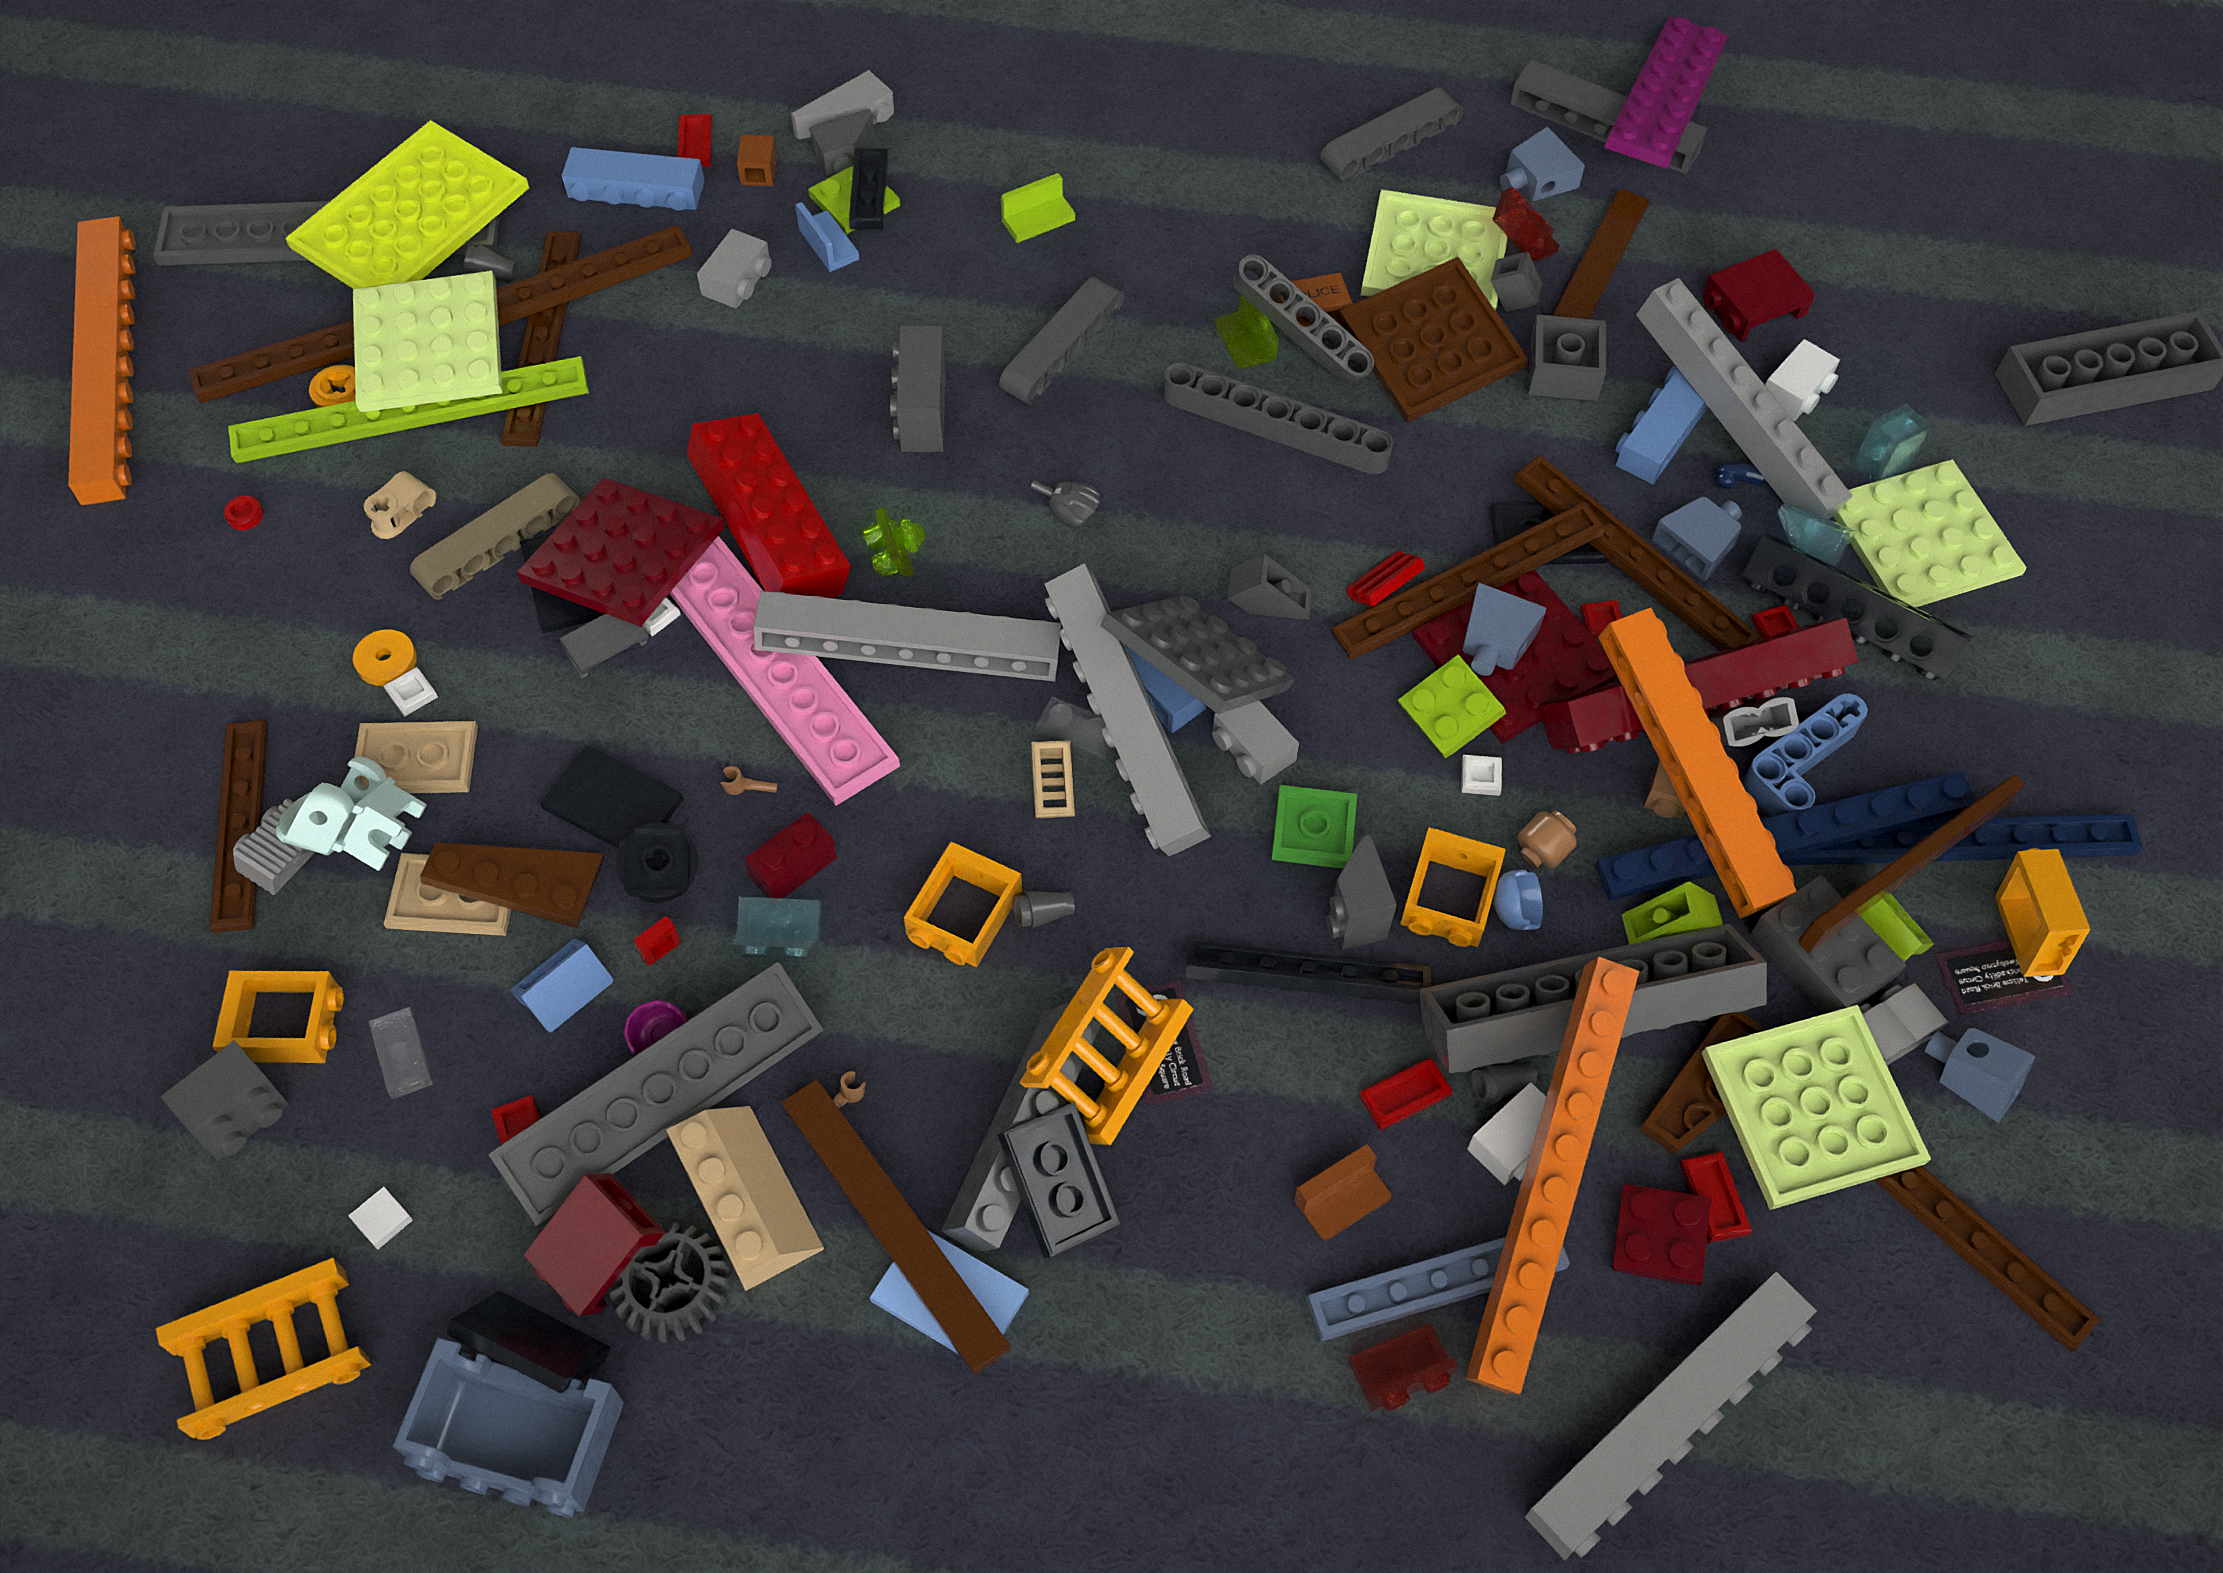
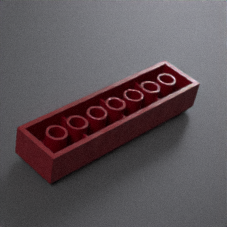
[1539,618,1858,754]

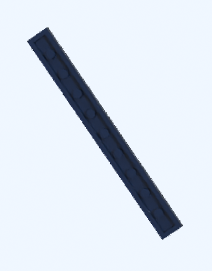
[1595,771,1977,901]
[1780,814,2143,866]

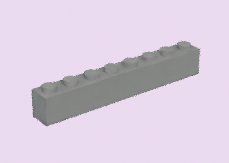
[1636,278,1853,531]
[1045,563,1211,856]
[754,591,1061,681]
[1525,1272,1817,1560]

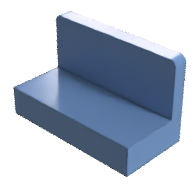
[795,202,859,272]
[510,938,613,1032]

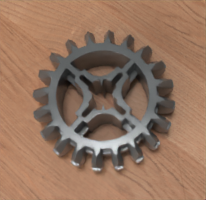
[610,1221,731,1344]

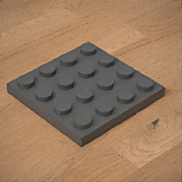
[1100,595,1295,714]

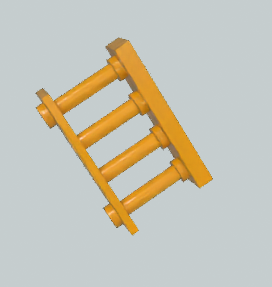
[1019,947,1193,1145]
[155,1258,372,1440]

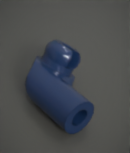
[1715,463,1764,489]

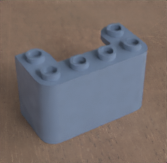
[393,1338,624,1518]

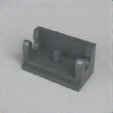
[560,614,649,678]

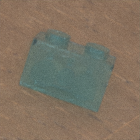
[732,897,822,957]

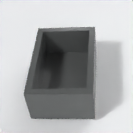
[890,326,946,452]
[1750,875,1906,1014]

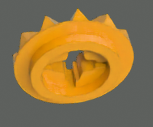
[309,365,356,408]

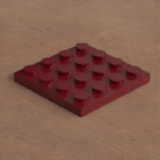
[517,477,725,627]
[1412,570,1618,744]

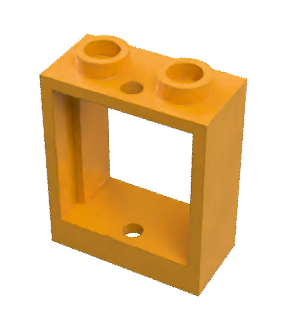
[1400,827,1506,947]
[904,842,1022,968]
[1995,848,2091,977]
[212,971,344,1063]

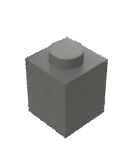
[1491,252,1542,312]

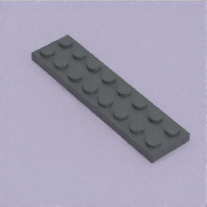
[488,962,824,1226]

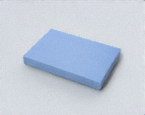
[870,1229,1029,1354]

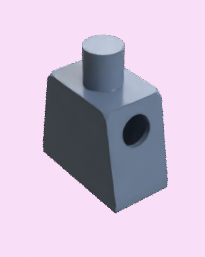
[1500,127,1585,201]
[1652,497,1742,582]
[1462,583,1547,676]
[1925,1028,2036,1123]

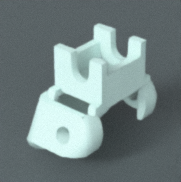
[276,756,427,871]

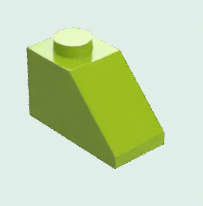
[1622,881,1723,945]

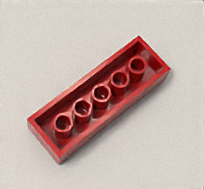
[687,413,851,598]

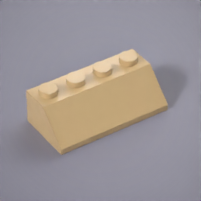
[666,1106,824,1291]

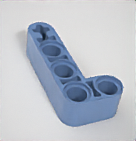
[1743,694,1868,817]

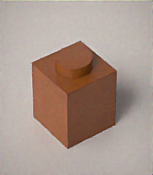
[737,135,777,186]

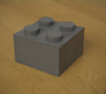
[1528,315,1606,401]
[160,1040,289,1161]

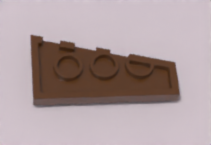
[420,842,604,928]
[1639,1012,1767,1155]

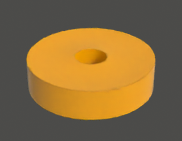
[353,629,417,686]

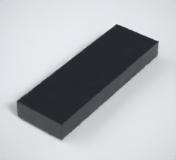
[849,148,888,230]

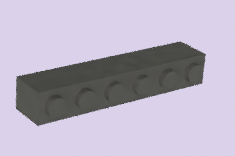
[1510,59,1708,174]
[941,1003,1101,1252]

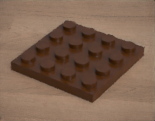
[1339,257,1529,423]

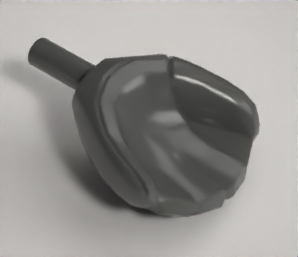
[1030,480,1100,527]

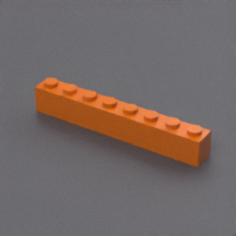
[1598,607,1797,919]

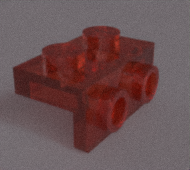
[1492,186,1560,262]
[1349,1323,1458,1411]

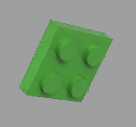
[1271,785,1357,869]

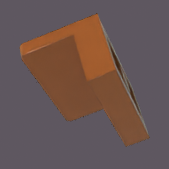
[1294,1144,1392,1241]

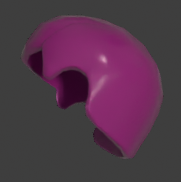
[624,1000,688,1056]

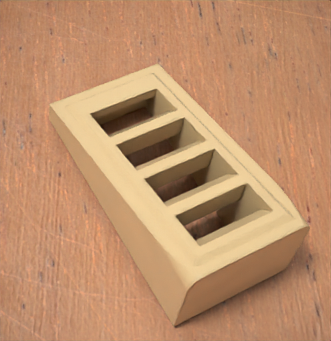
[1031,740,1075,819]

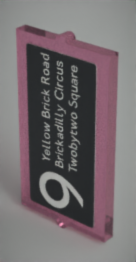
[1934,940,2073,1016]
[1116,980,1213,1106]

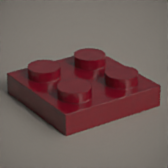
[1613,1183,1711,1286]

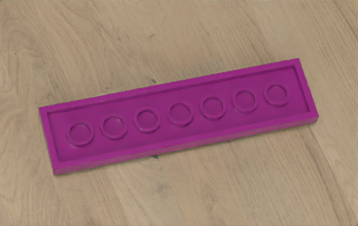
[1604,16,1729,169]

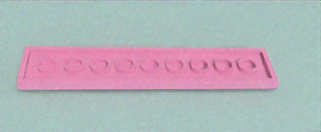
[669,536,900,806]

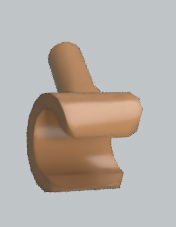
[721,766,778,795]
[833,1071,866,1109]

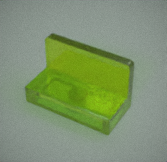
[1214,294,1279,370]

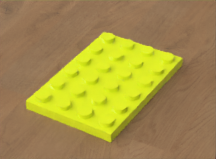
[285,120,529,289]

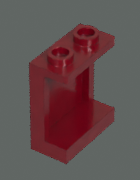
[1702,249,1816,342]
[524,1173,665,1316]

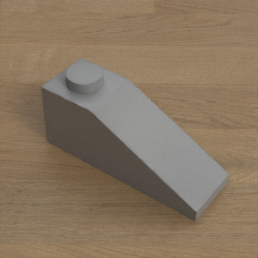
[791,70,894,139]

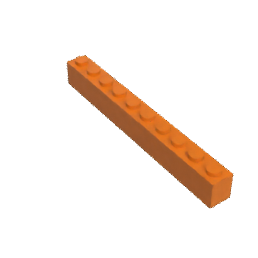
[68,216,136,505]
[1465,957,1639,1394]

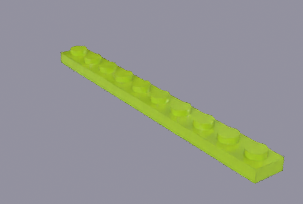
[228,356,589,463]

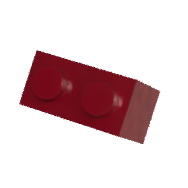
[745,812,837,905]

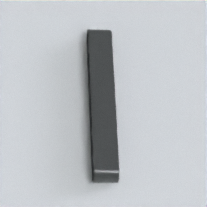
[1163,362,1393,475]

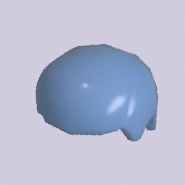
[1493,870,1543,930]

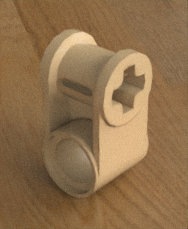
[364,471,436,539]

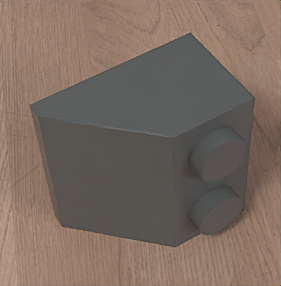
[1326,835,1397,950]

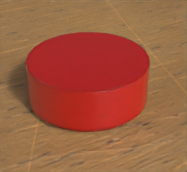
[224,495,264,530]

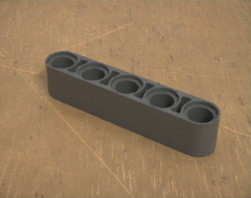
[1320,87,1463,182]
[1233,254,1374,386]
[999,276,1124,405]

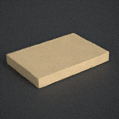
[355,721,478,793]
[383,853,511,936]

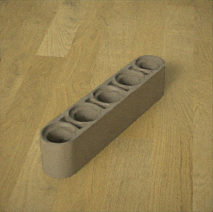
[410,473,580,600]

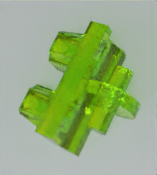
[862,507,926,578]

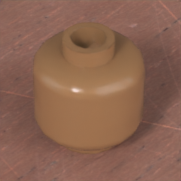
[1517,810,1577,869]

